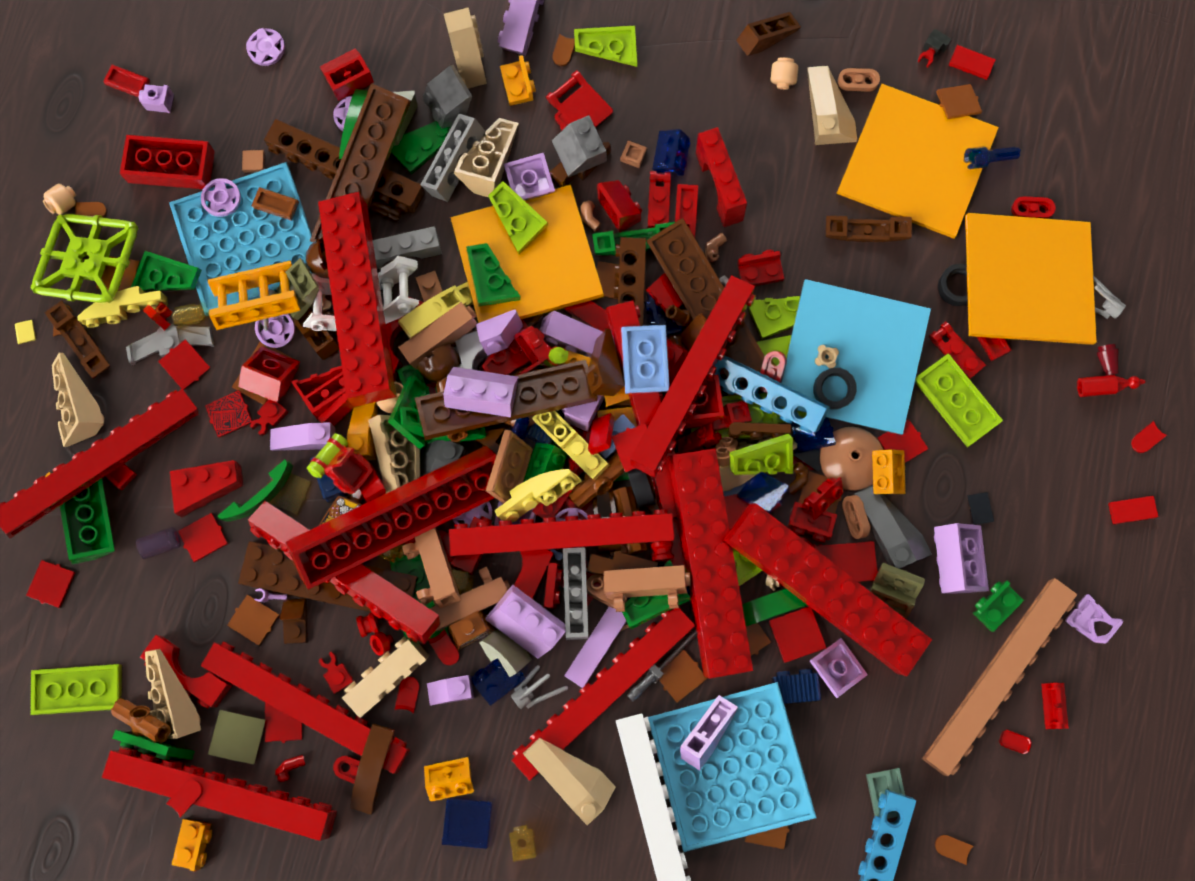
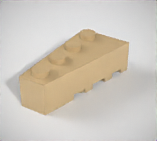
[444,8,487,88]
[368,415,420,493]
[342,636,429,718]

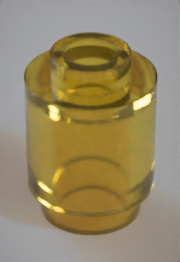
[172,303,205,328]

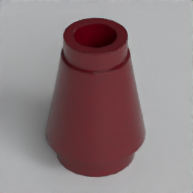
[1096,344,1119,375]

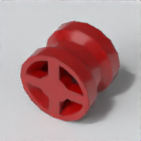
[651,541,674,562]
[356,612,380,638]

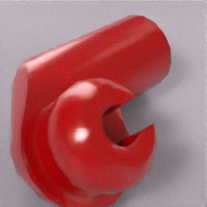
[275,755,305,782]

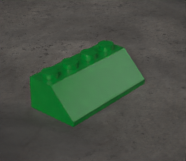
[60,479,115,564]

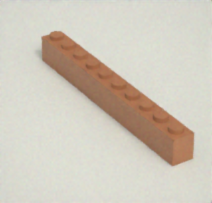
[922,578,1077,776]

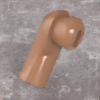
[580,200,602,231]
[705,233,727,262]

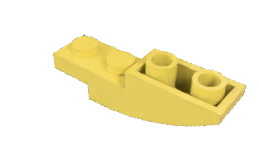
[398,282,473,339]
[78,286,168,328]
[532,411,610,481]
[495,469,581,523]

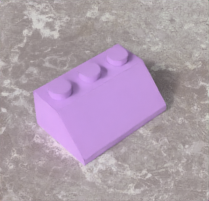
[443,367,519,417]
[934,523,989,594]
[485,585,566,659]

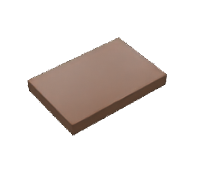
[486,430,533,504]

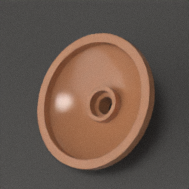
[820,427,883,491]

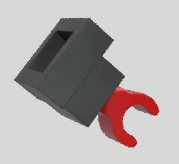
[918,28,952,68]

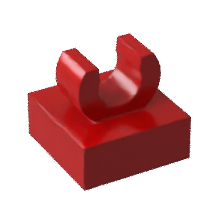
[143,302,172,331]

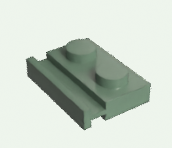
[866,768,905,819]

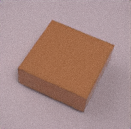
[620,141,647,168]
[242,150,265,173]

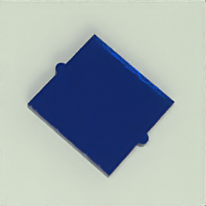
[791,417,836,452]
[737,472,790,514]

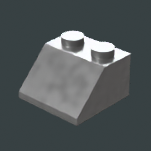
[423,65,472,129]
[552,115,607,177]

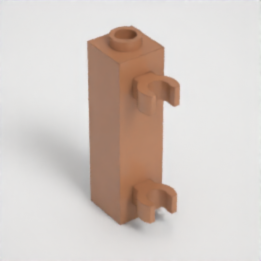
[398,302,478,370]
[402,527,461,609]
[604,565,691,612]
[430,567,510,631]

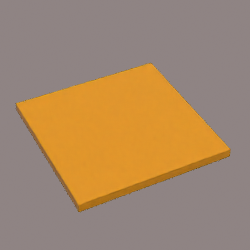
[837,84,999,239]
[450,185,604,323]
[965,213,1097,345]

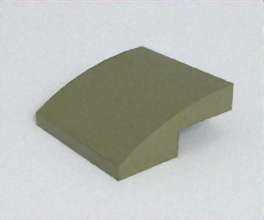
[276,258,319,320]
[870,563,925,619]
[479,629,532,677]
[208,710,265,764]

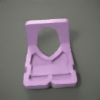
[1065,594,1123,644]

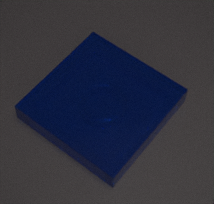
[442,798,492,849]

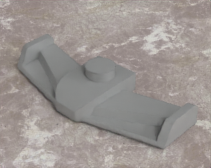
[126,324,214,365]

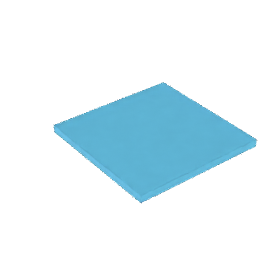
[169,162,313,316]
[778,279,931,435]
[648,682,817,852]

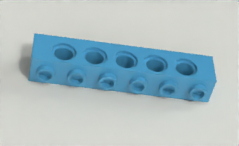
[715,356,830,433]
[858,789,916,881]

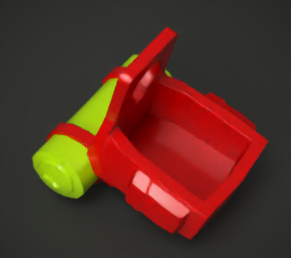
[513,326,569,375]
[307,433,373,494]

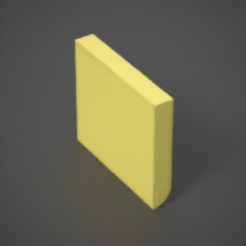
[15,320,36,344]

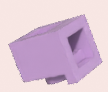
[139,84,174,113]

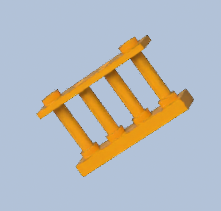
[208,260,300,330]

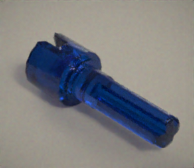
[964,147,1021,169]

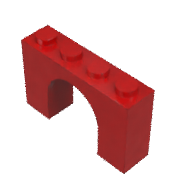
[696,127,747,227]
[451,516,555,600]

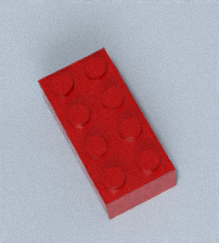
[120,135,215,189]

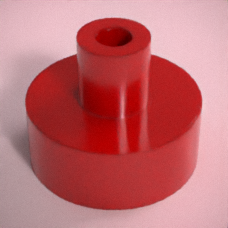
[370,632,393,656]

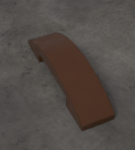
[826,216,912,242]
[44,300,111,379]
[350,724,395,815]

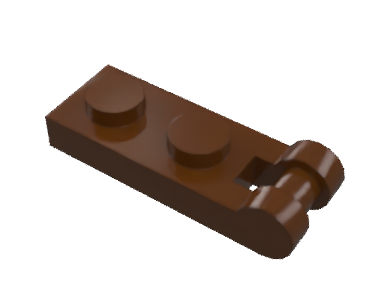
[728,422,791,440]

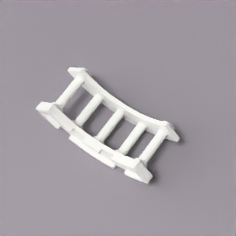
[303,256,419,331]

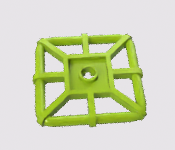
[31,214,139,303]

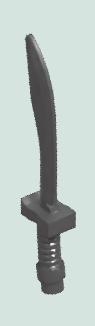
[627,630,697,702]

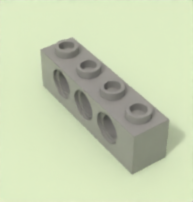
[420,114,485,202]
[563,548,588,640]

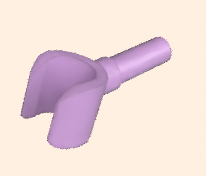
[254,588,287,603]

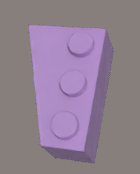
[498,0,544,56]
[539,311,603,358]

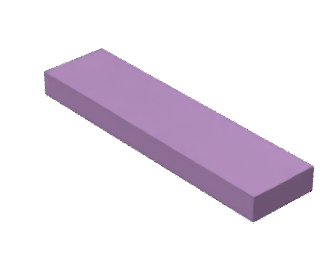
[564,607,626,688]

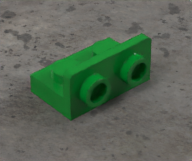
[523,442,568,482]
[973,580,1024,632]

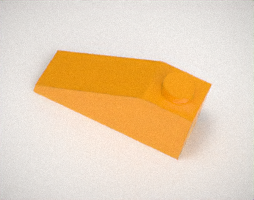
[347,402,378,460]

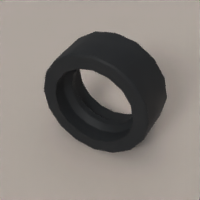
[938,263,968,306]
[813,368,857,409]
[627,469,656,509]

